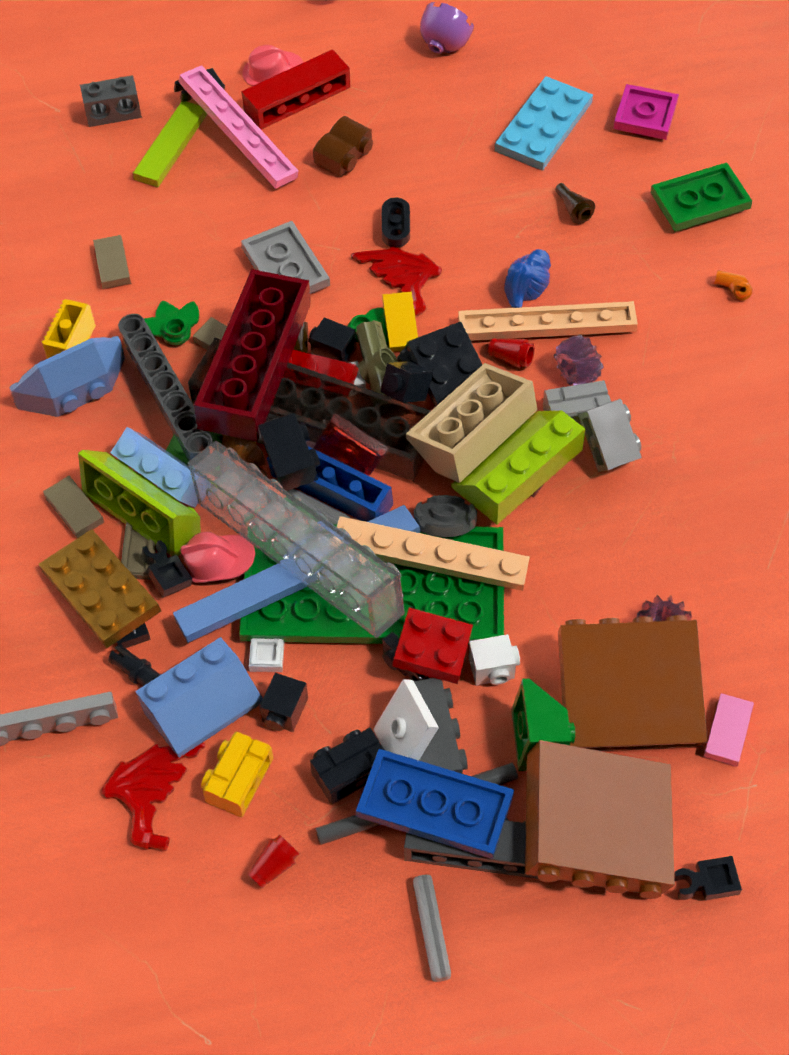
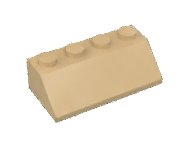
[406,363,537,483]

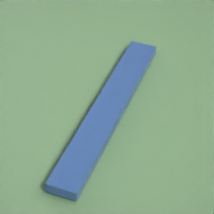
[173,505,420,643]

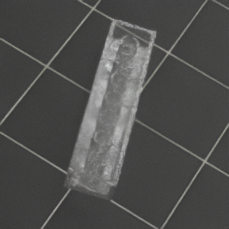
[188,441,405,638]

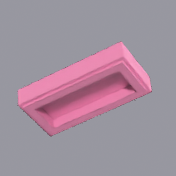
[704,693,754,767]

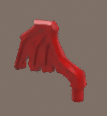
[351,247,442,317]
[101,742,206,851]

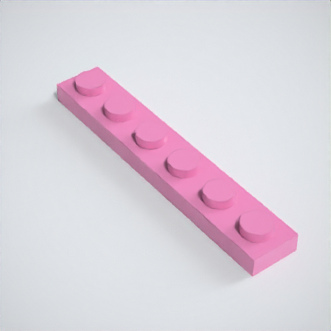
[179,65,299,189]

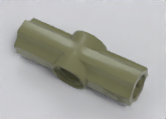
[356,320,401,412]

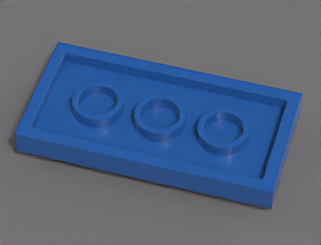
[356,749,514,859]

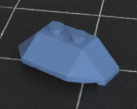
[9,336,125,417]

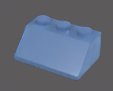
[135,637,263,758]

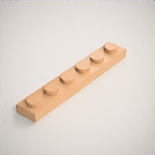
[458,301,638,341]
[332,516,530,591]

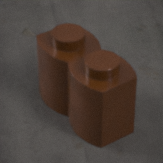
[313,116,373,177]

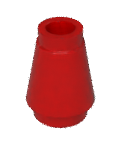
[488,338,535,368]
[247,835,299,889]

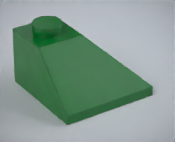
[511,679,575,771]

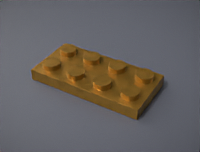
[39,529,161,648]

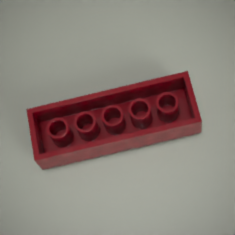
[194,269,310,442]

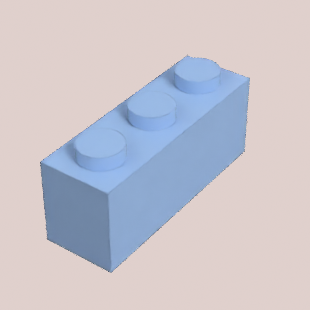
[110,427,211,508]

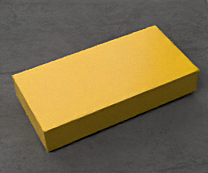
[382,291,418,352]

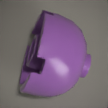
[420,2,474,54]

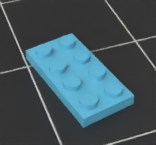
[495,76,593,171]

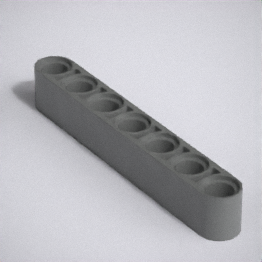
[118,314,219,473]

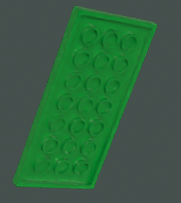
[239,523,504,645]

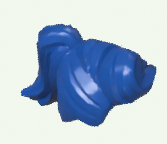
[504,249,551,308]

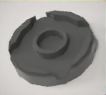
[414,495,477,537]

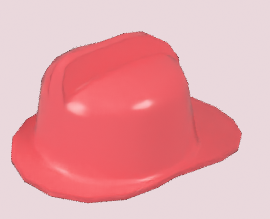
[242,45,304,86]
[181,532,256,583]

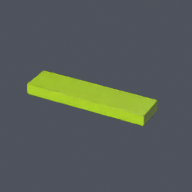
[133,101,207,187]

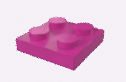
[613,84,679,140]

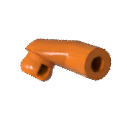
[714,270,753,300]

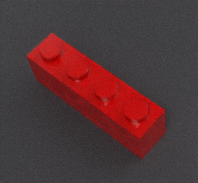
[241,49,351,130]

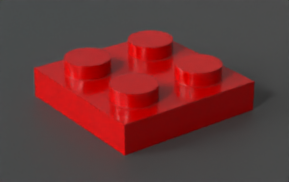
[392,607,473,684]

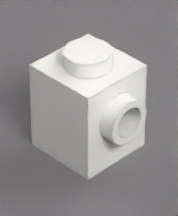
[468,634,520,686]

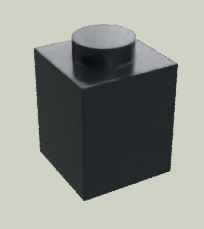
[308,317,357,362]
[380,361,433,403]
[259,673,308,732]

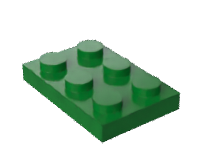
[650,162,752,232]

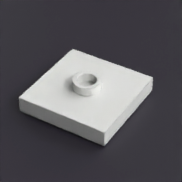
[373,679,439,760]

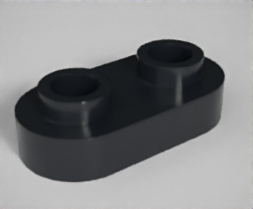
[382,197,410,248]

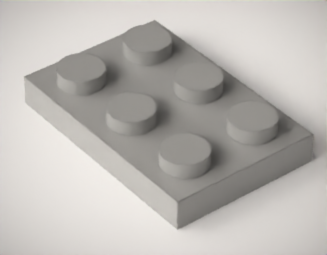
[241,221,330,294]

